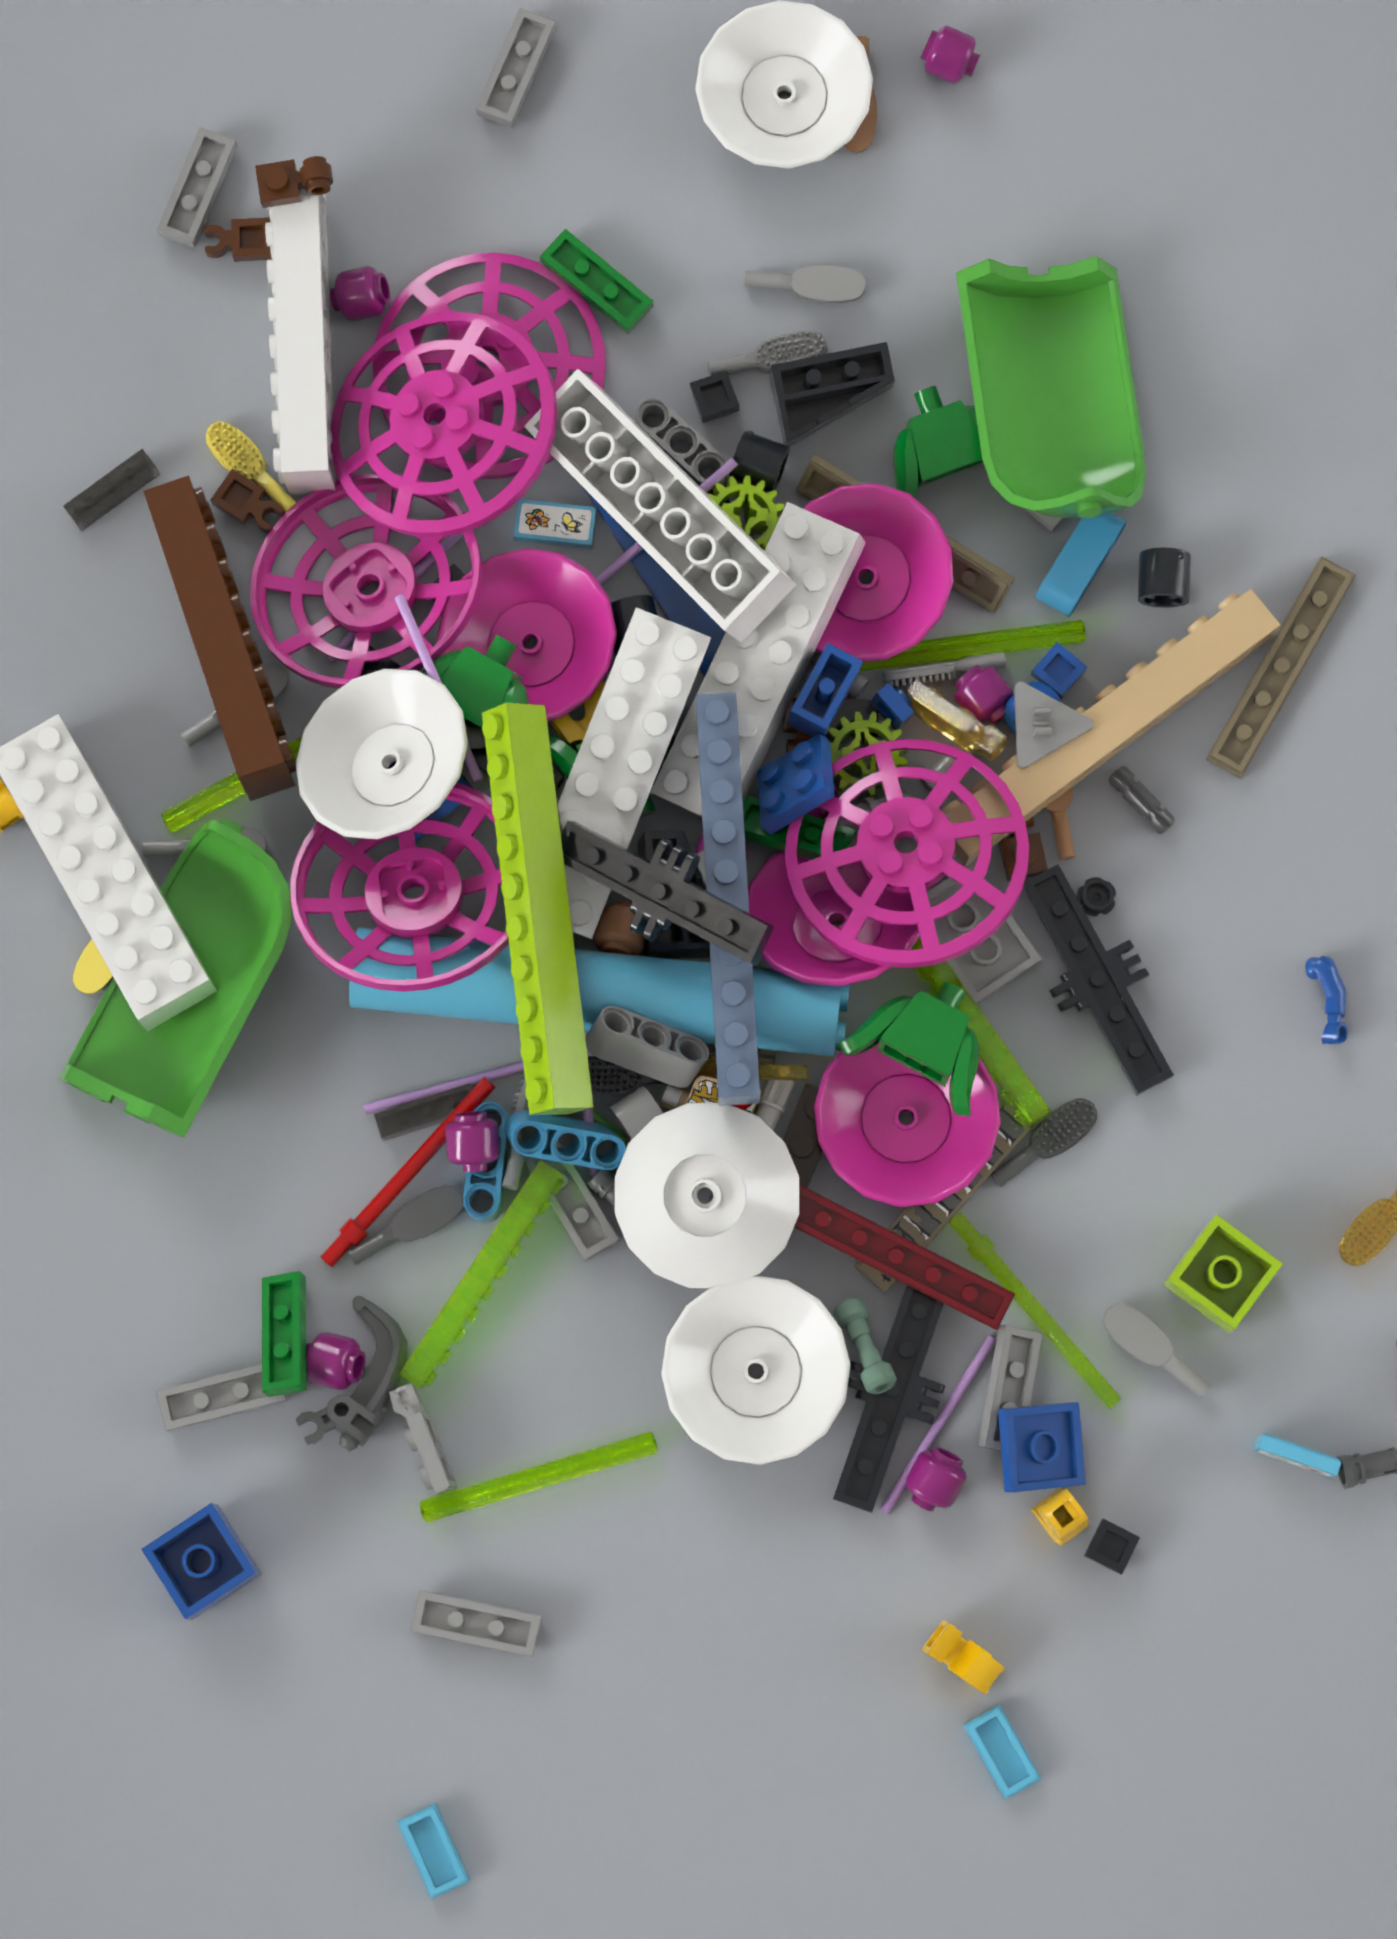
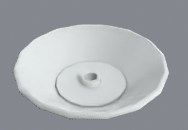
[695,0,873,169]
[295,669,468,840]
[615,1103,800,1288]
[661,1276,851,1465]

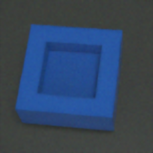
[1031,642,1087,700]
[870,683,914,730]

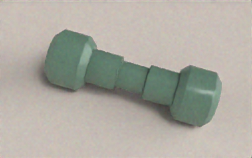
[834,1297,897,1394]

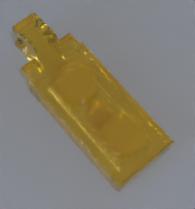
[907,680,1007,761]

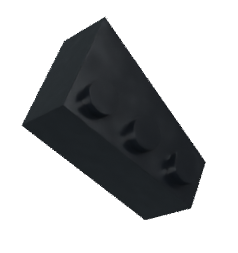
[769,342,895,446]
[637,830,710,959]

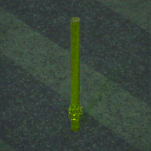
[949,1212,1122,1409]

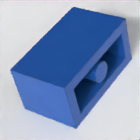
[786,643,863,737]

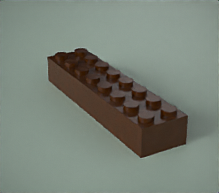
[144,475,296,801]

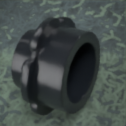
[1077,877,1116,916]

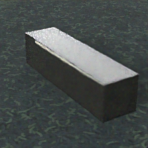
[63,449,160,532]
[374,1083,473,1141]

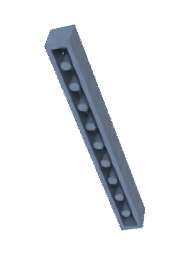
[695,693,760,1106]

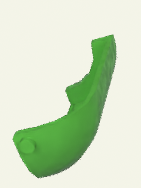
[956,256,1146,518]
[58,817,292,1138]

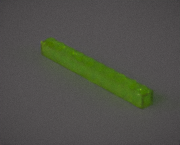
[911,937,1051,1129]
[399,1160,565,1388]

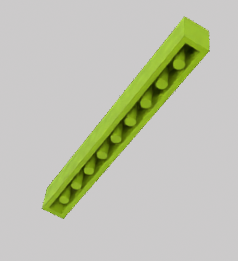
[482,703,594,1115]

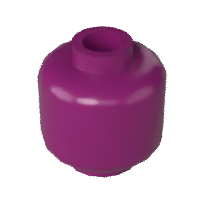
[920,26,980,84]
[330,266,391,321]
[954,665,1013,725]
[445,1111,500,1172]
[306,1332,365,1390]
[905,1447,967,1511]

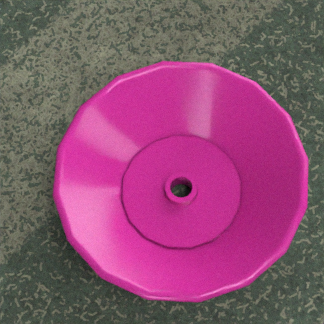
[804,483,954,662]
[436,548,617,721]
[748,834,920,987]
[814,1044,1001,1207]

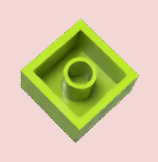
[1163,1214,1283,1334]

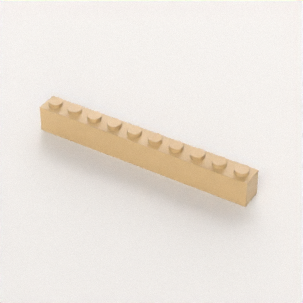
[942,588,1281,867]

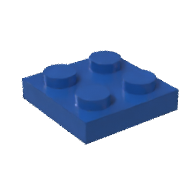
[757,733,835,835]
[998,1402,1086,1493]

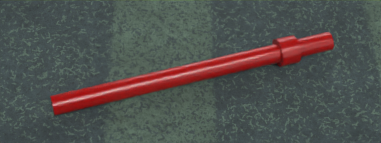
[320,1076,496,1267]

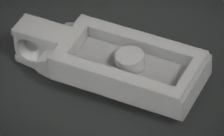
[389,1383,457,1495]

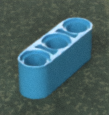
[1035,513,1127,617]
[463,1102,509,1223]
[505,1111,626,1170]

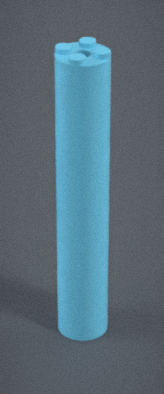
[349,928,850,1057]

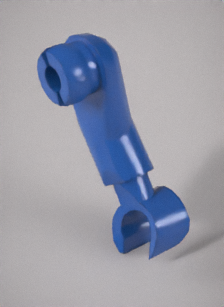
[1305,956,1348,1044]

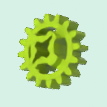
[707,475,785,550]
[828,711,908,799]

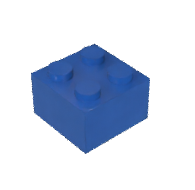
[141,1503,262,1620]

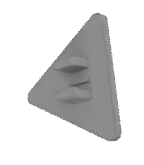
[1014,681,1094,769]

